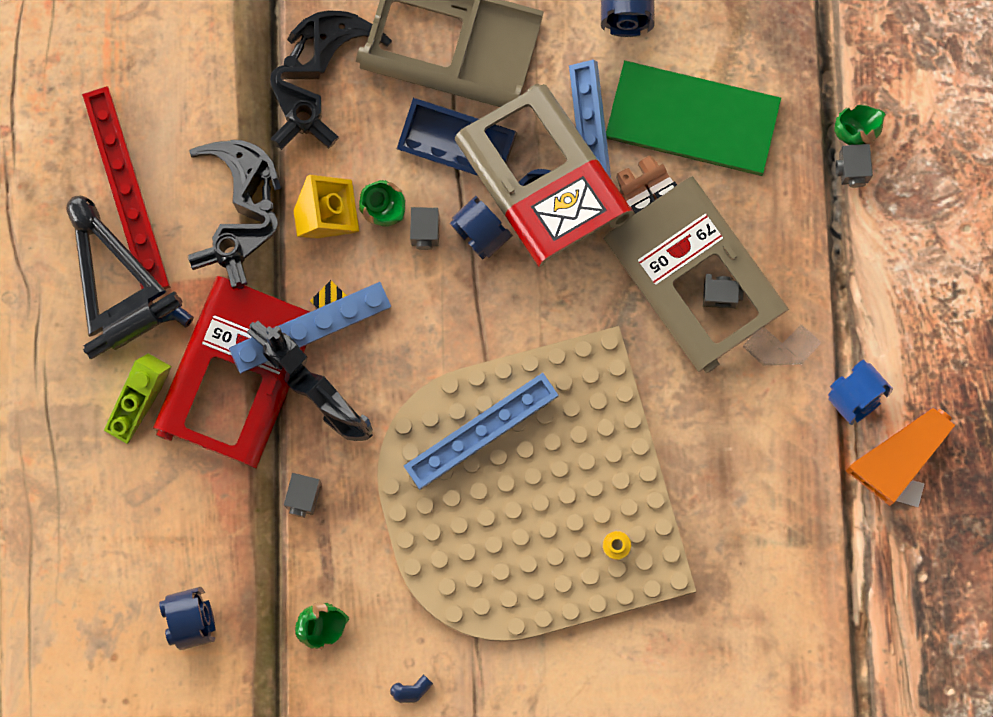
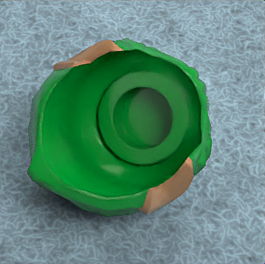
[834,104,886,145]
[359,180,406,227]
[295,602,349,650]

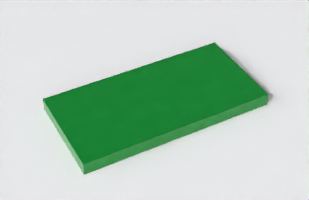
[606,60,781,176]

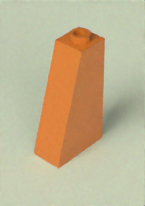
[846,408,955,506]

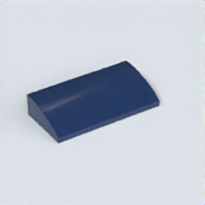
[396,97,517,176]

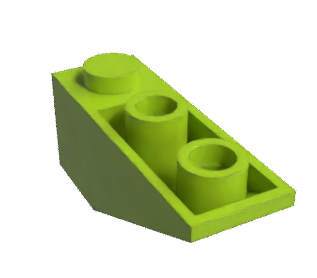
[104,353,172,444]

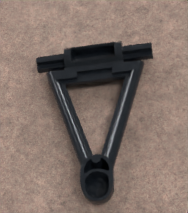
[66,195,182,359]

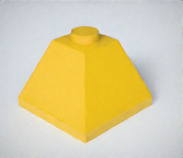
[293,175,359,239]

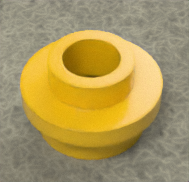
[603,531,631,560]

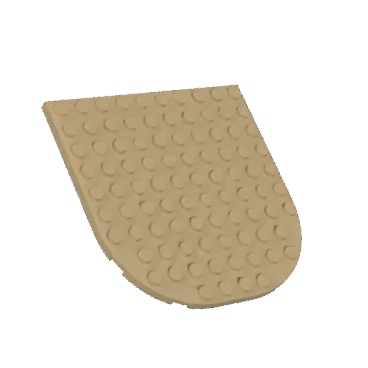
[377,326,696,641]

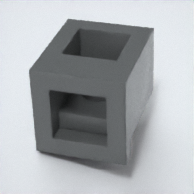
[703,274,744,309]

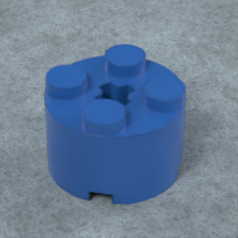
[828,360,893,425]

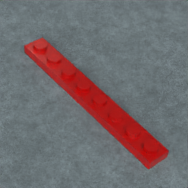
[82,86,171,289]

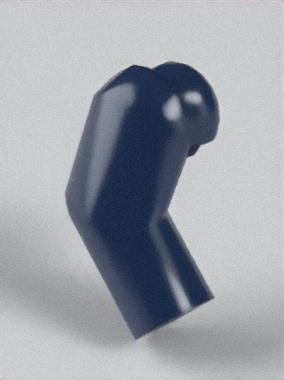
[162,307,194,328]
[390,674,433,703]

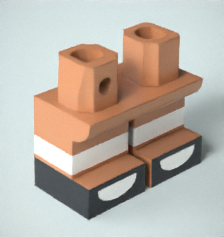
[616,155,677,215]

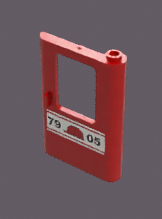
[153,276,310,469]

